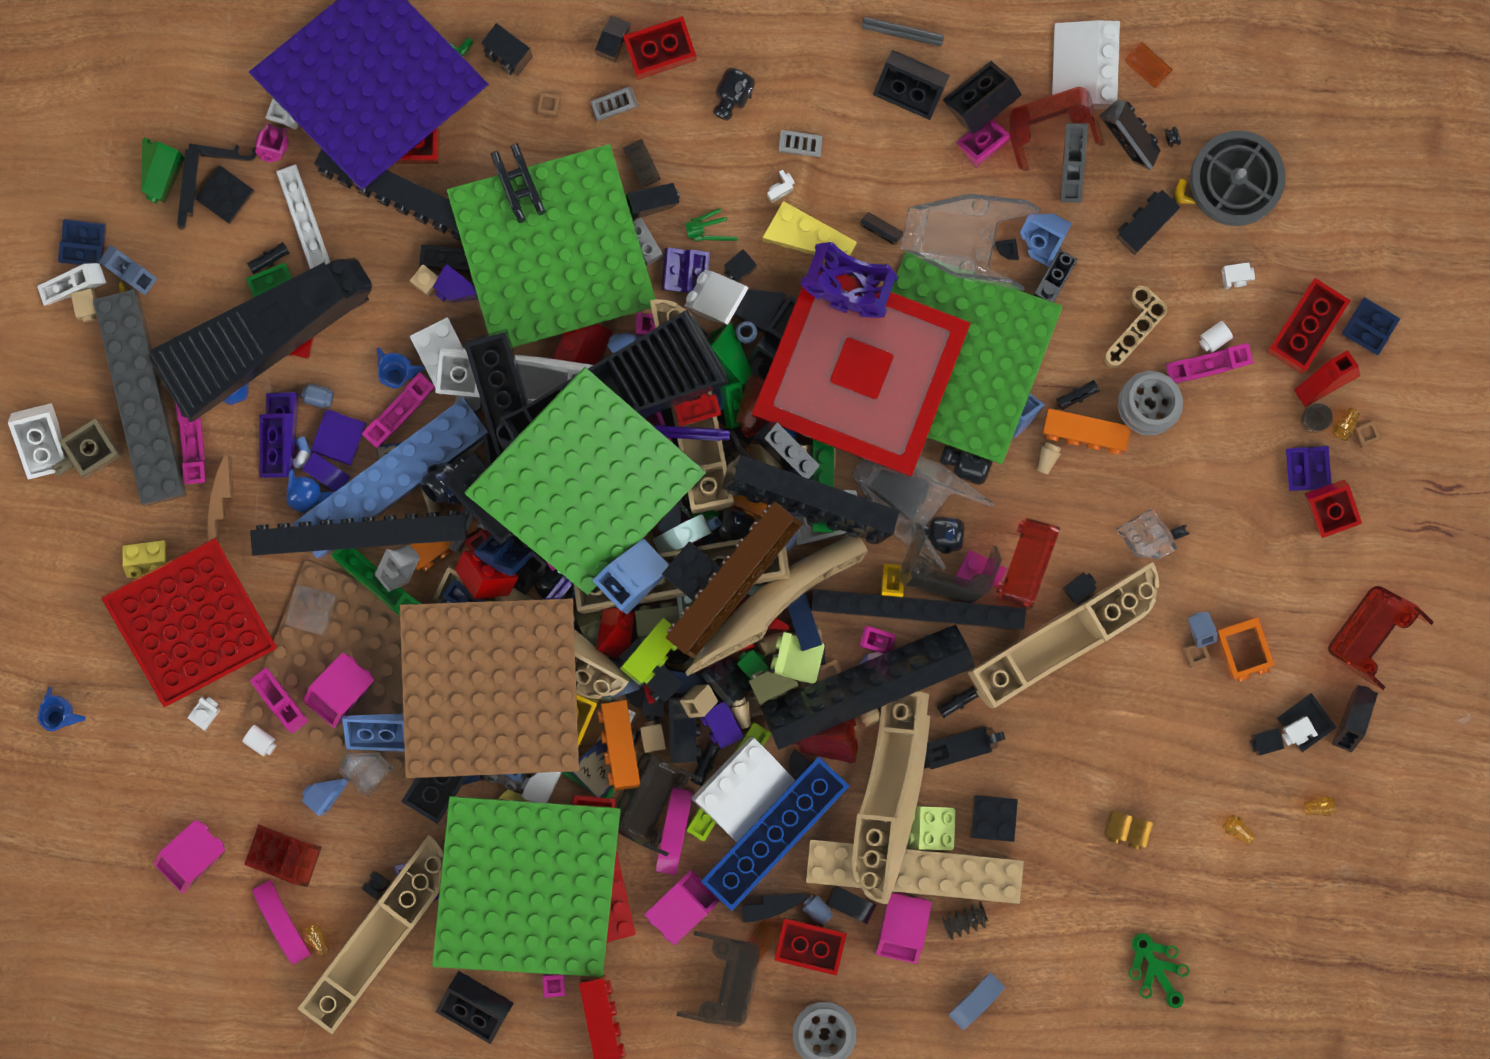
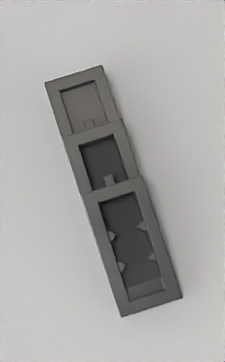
[1060,123,1088,203]

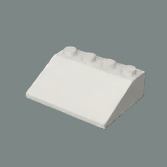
[1052,20,1120,109]
[691,737,795,842]

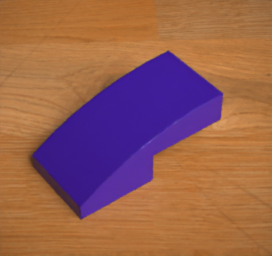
[302,452,350,492]

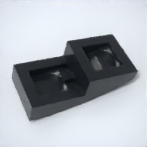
[826,885,876,924]

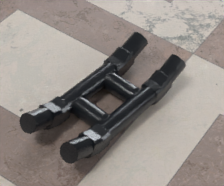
[490,143,546,223]

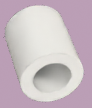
[1199,321,1233,353]
[242,725,277,757]

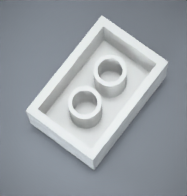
[410,317,464,395]

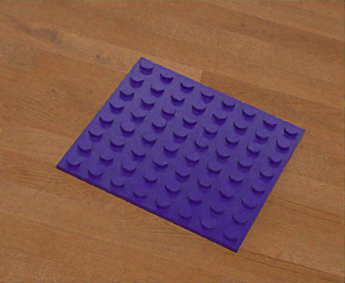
[249,0,489,190]

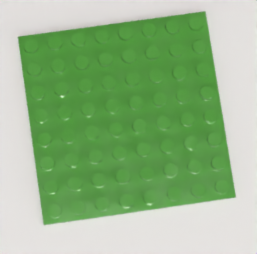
[447,144,656,347]
[891,252,1063,465]
[464,367,706,595]
[432,796,621,977]

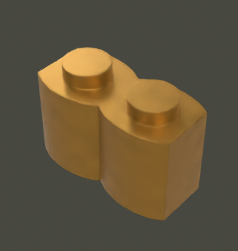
[1104,811,1153,850]

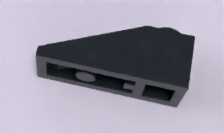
[513,550,548,595]

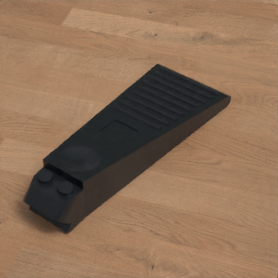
[149,258,372,422]
[496,310,728,450]

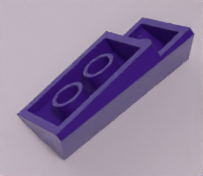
[259,392,299,478]

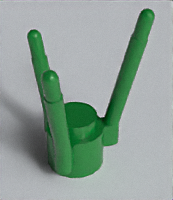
[685,208,738,242]

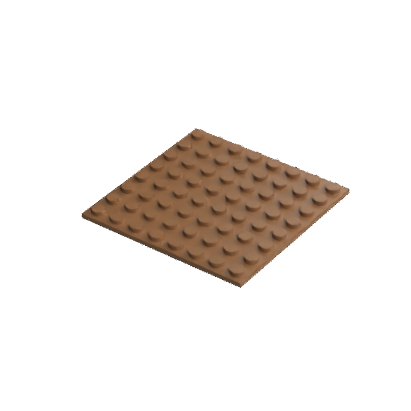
[244,560,405,779]
[400,599,579,778]

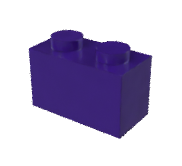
[700,697,744,749]

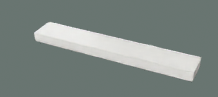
[276,164,330,269]

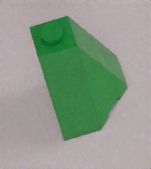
[141,137,185,204]
[707,322,752,388]

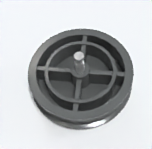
[1190,131,1285,226]

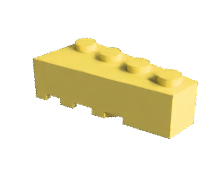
[763,201,857,256]

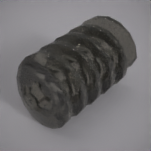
[941,901,988,940]

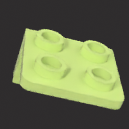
[771,632,824,684]
[906,806,956,850]

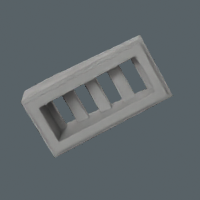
[590,87,639,121]
[779,130,823,158]

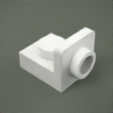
[266,99,298,130]
[767,170,795,204]
[188,697,221,731]

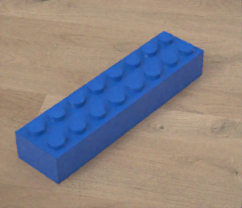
[701,757,850,911]

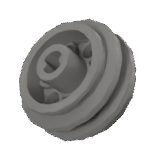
[1118,371,1183,436]
[793,1002,856,1059]

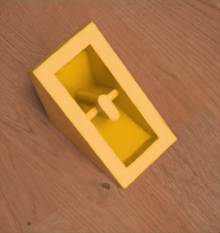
[881,564,905,597]

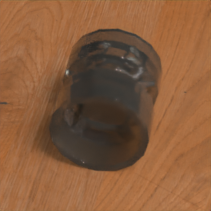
[1301,403,1333,433]

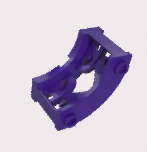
[800,242,898,318]

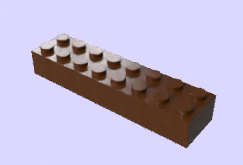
[665,502,803,659]

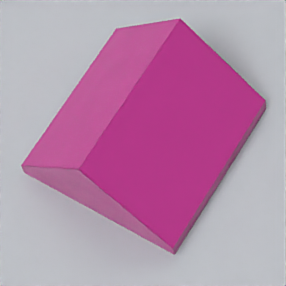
[956,120,1011,168]

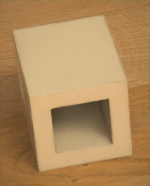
[410,265,438,297]
[70,289,97,323]
[679,684,718,718]
[640,720,666,753]

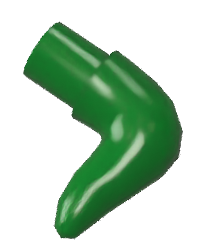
[449,37,474,57]

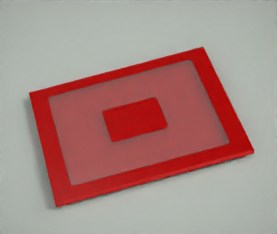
[751,270,971,477]

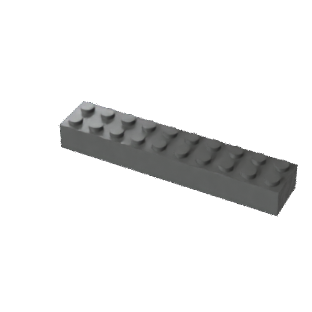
[93,290,187,506]

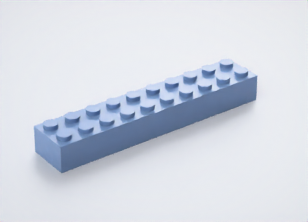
[292,398,490,559]

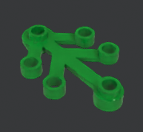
[1128,933,1190,1008]

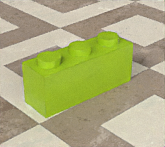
[620,618,677,685]

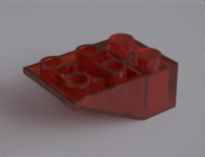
[244,824,322,887]

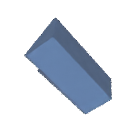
[342,714,405,752]

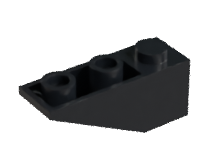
[1033,249,1078,303]

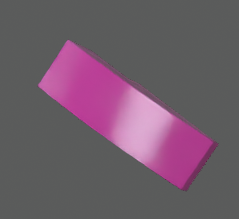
[250,667,309,734]

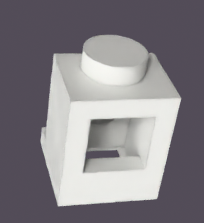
[1221,262,1255,290]
[1282,716,1318,746]

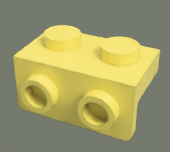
[123,540,167,578]

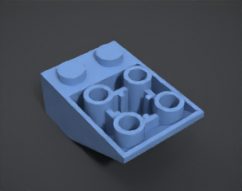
[592,538,669,614]

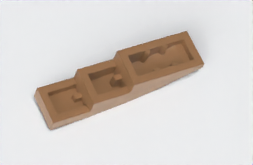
[208,455,234,542]

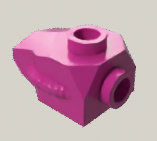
[255,123,289,162]

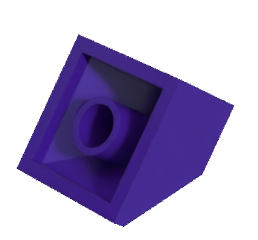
[433,264,478,303]

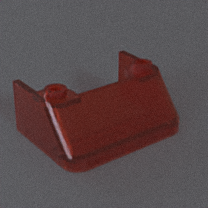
[1009,87,1105,171]
[995,518,1060,611]
[1328,586,1434,690]

